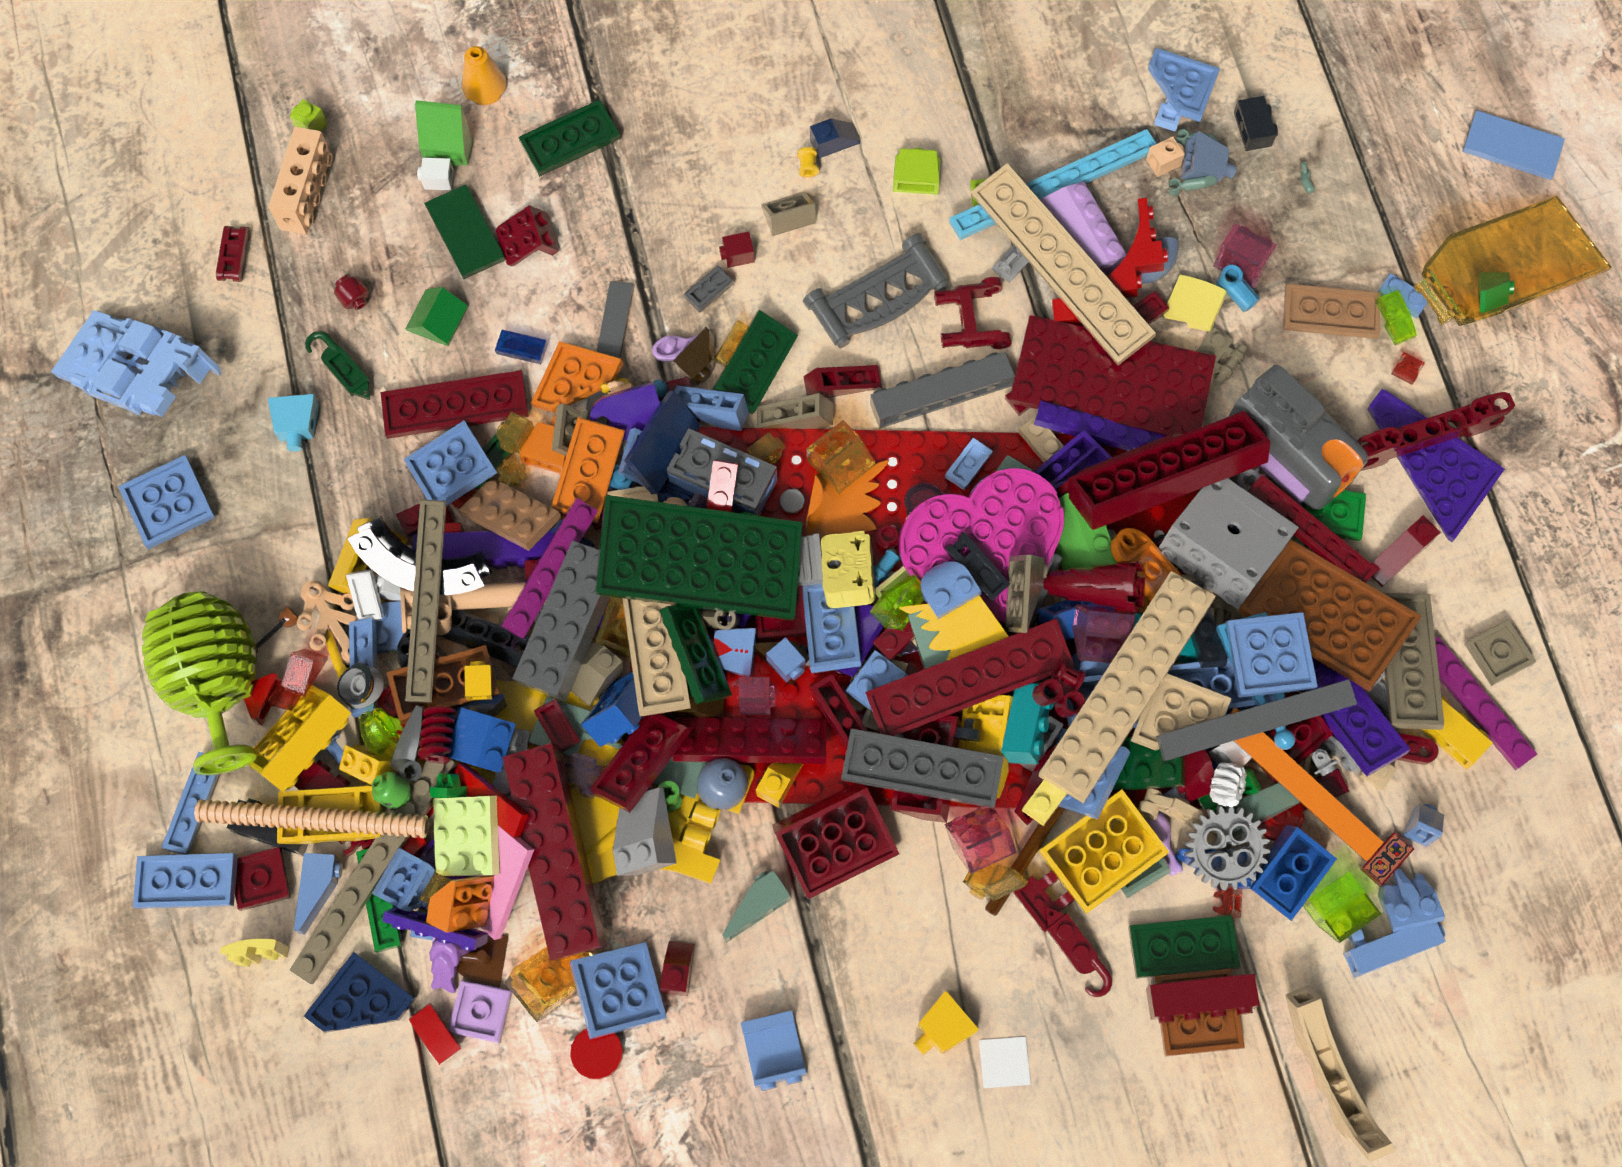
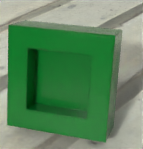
[430,773,467,798]

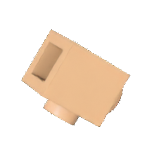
[1146,137,1185,177]

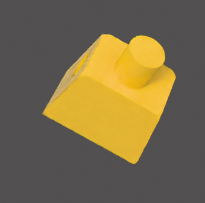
[913,991,979,1056]

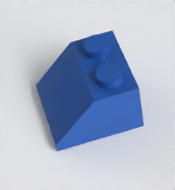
[445,707,515,773]

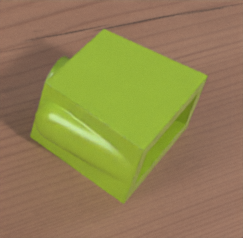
[893,148,941,195]

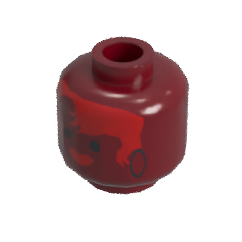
[334,274,369,310]

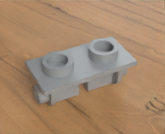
[992,245,1029,283]
[1311,749,1338,776]

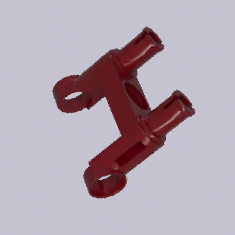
[934,277,1012,349]

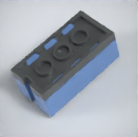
[667,428,777,516]

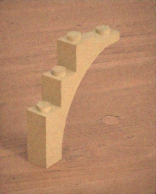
[1285,985,1395,1162]

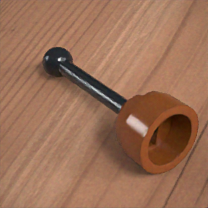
[255,606,299,654]

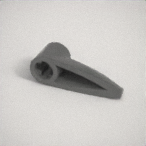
[391,705,424,782]

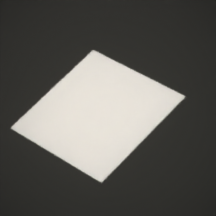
[979,1037,1031,1088]

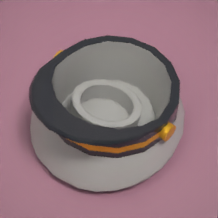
[337,663,384,709]

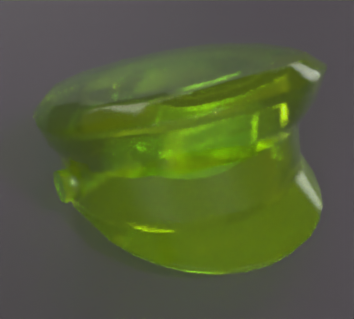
[360,708,399,754]

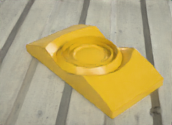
[958,695,1013,798]
[277,786,381,844]

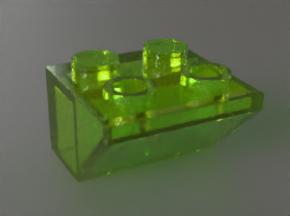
[1303,871,1381,943]

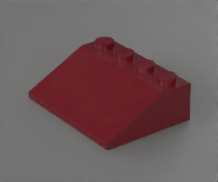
[772,783,900,899]

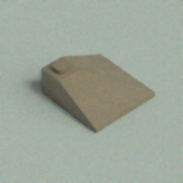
[1005,555,1048,633]

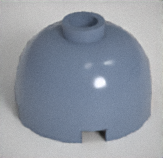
[697,758,748,810]

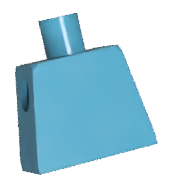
[268,394,319,452]

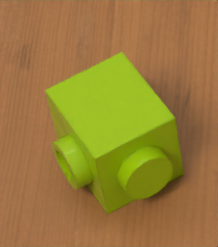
[290,99,327,131]

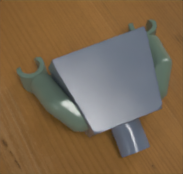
[1169,129,1237,196]

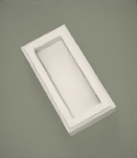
[346,569,385,620]

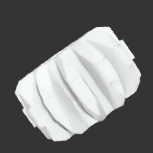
[1210,762,1247,807]

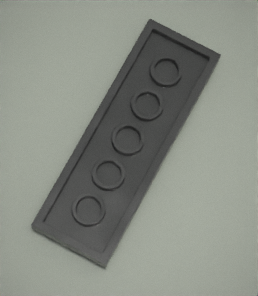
[841,729,1004,809]

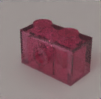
[739,677,776,715]

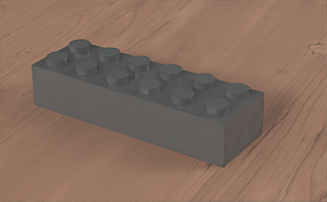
[512,541,610,702]

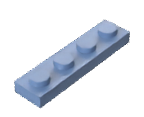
[349,618,378,718]
[162,751,219,855]

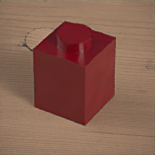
[719,231,755,268]

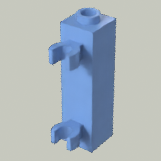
[1343,922,1446,978]

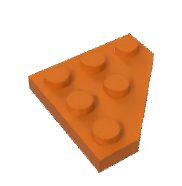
[531,341,624,413]

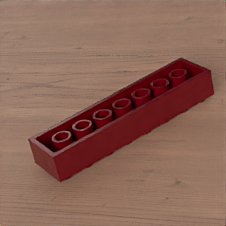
[1069,411,1270,530]
[503,743,608,961]

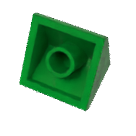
[405,287,468,346]

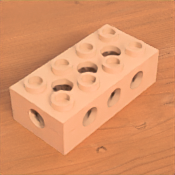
[268,126,333,234]

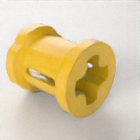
[797,147,819,178]

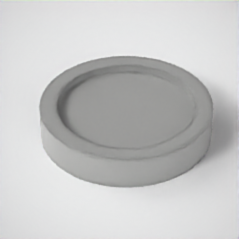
[780,489,804,513]

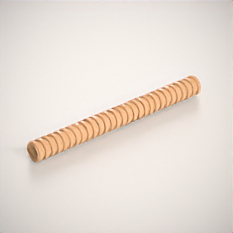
[194,799,429,838]

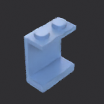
[741,1010,807,1091]

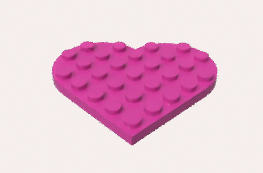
[899,468,1064,624]

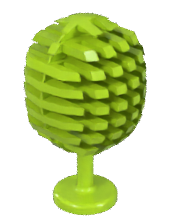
[142,591,257,775]

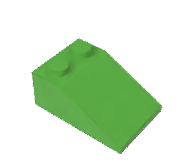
[415,100,473,166]

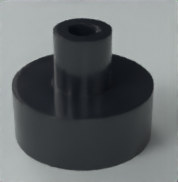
[954,719,981,742]

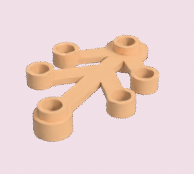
[297,581,358,666]

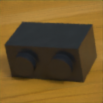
[1234,96,1278,151]

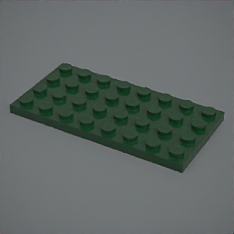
[595,495,802,620]

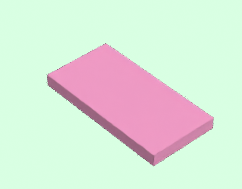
[475,826,534,940]

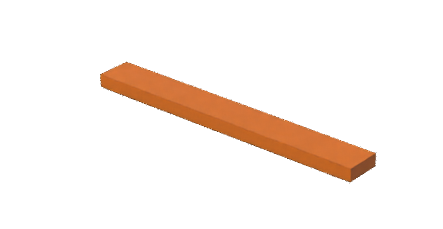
[1230,708,1384,861]

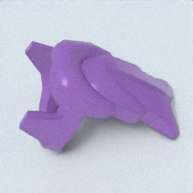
[429,937,470,993]

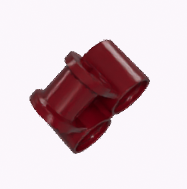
[1032,660,1086,718]

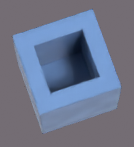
[766,638,805,682]

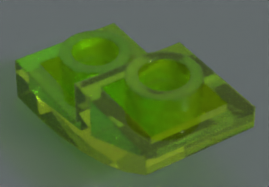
[1375,290,1417,346]

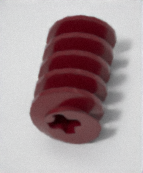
[417,706,456,764]

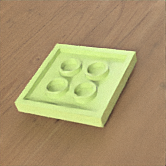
[433,796,500,876]

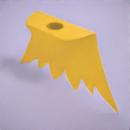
[899,596,1008,712]

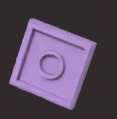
[449,980,513,1043]

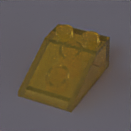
[505,946,592,1023]

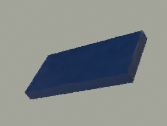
[624,391,700,495]

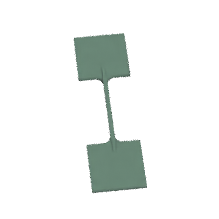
[528,697,709,799]

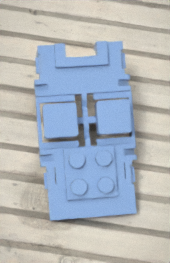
[51,310,222,417]

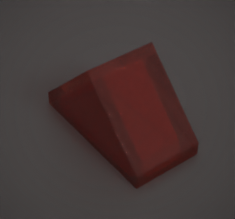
[281,649,328,697]

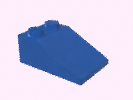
[581,671,643,747]
[1250,825,1337,921]

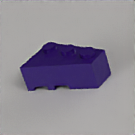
[1034,430,1112,492]

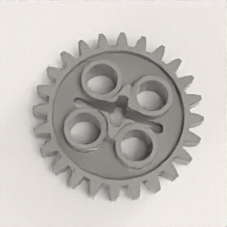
[1184,805,1270,890]

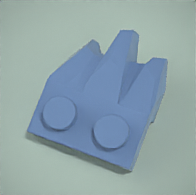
[1378,868,1445,932]

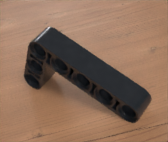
[397,609,530,668]

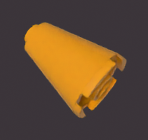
[461,46,507,105]

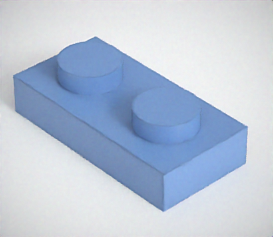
[1378,273,1431,319]

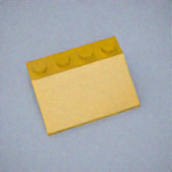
[249,684,352,792]
[1038,790,1169,914]

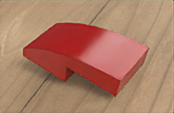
[409,1003,461,1065]

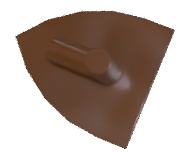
[457,935,508,988]

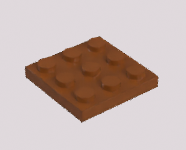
[1153,968,1245,1057]

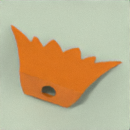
[806,460,889,542]

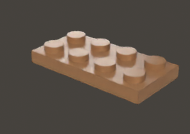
[1283,284,1381,339]
[459,477,561,551]

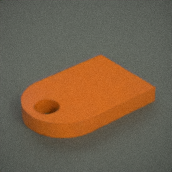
[1111,528,1183,602]

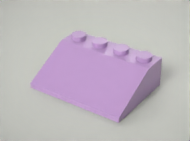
[1040,182,1127,275]

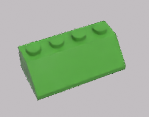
[1055,493,1117,570]

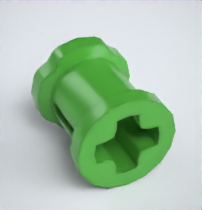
[658,781,682,812]

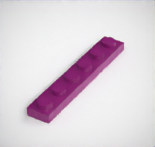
[500,498,598,639]
[1435,636,1537,771]

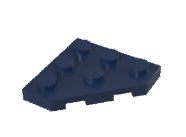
[304,952,416,1033]

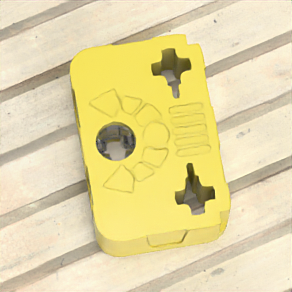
[821,531,875,608]

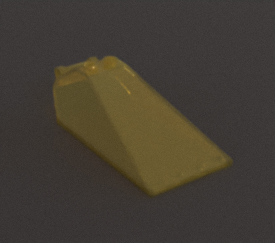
[1414,196,1612,326]

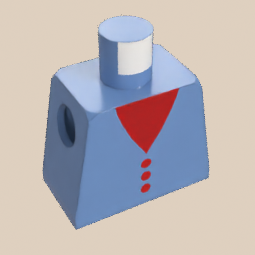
[711,628,757,678]

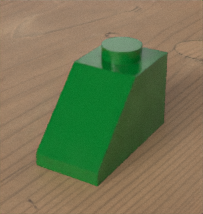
[1478,272,1514,313]

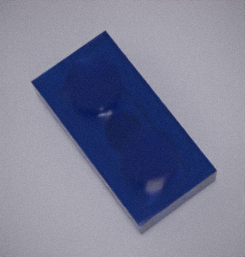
[495,329,548,365]

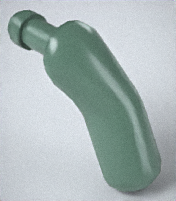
[1300,162,1315,193]

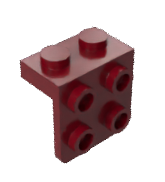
[496,205,559,267]

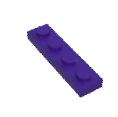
[382,907,488,951]

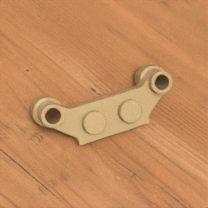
[1138,789,1223,849]

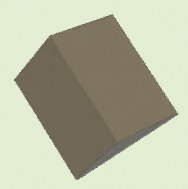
[761,192,816,236]

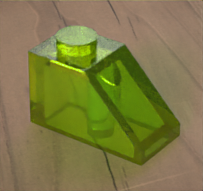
[870,575,924,630]

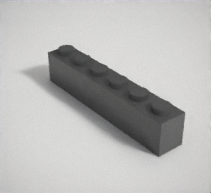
[870,352,1015,429]

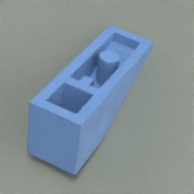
[675,386,749,431]
[294,853,343,935]

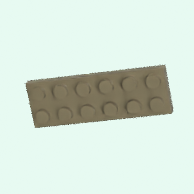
[1384,593,1444,730]

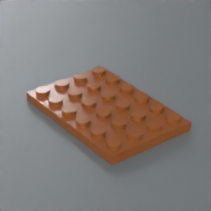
[1238,540,1422,692]

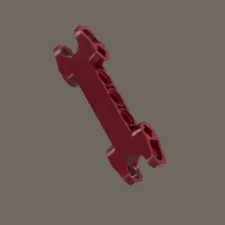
[1357,392,1515,471]

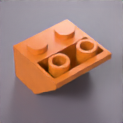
[426,875,494,933]

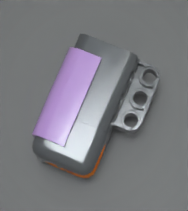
[1228,365,1368,510]

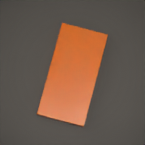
[551,417,625,524]

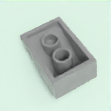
[613,787,677,876]

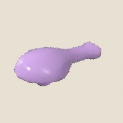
[652,329,711,362]
[1143,811,1183,876]

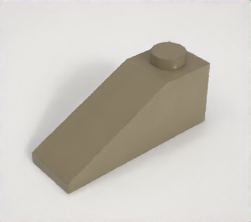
[757,393,833,429]

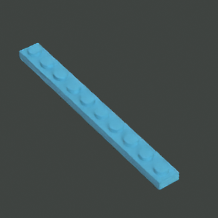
[949,129,1156,240]

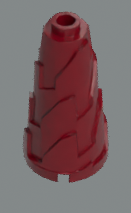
[1043,561,1145,612]

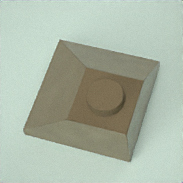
[571,642,623,707]

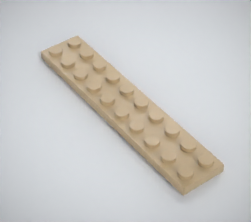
[971,163,1156,365]
[607,486,690,717]
[1039,571,1216,803]

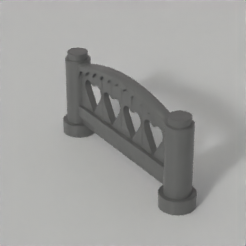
[803,233,950,348]

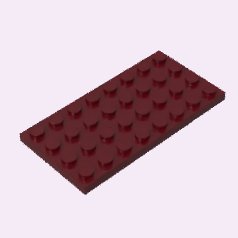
[1009,315,1216,436]

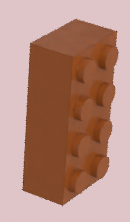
[386,645,499,725]

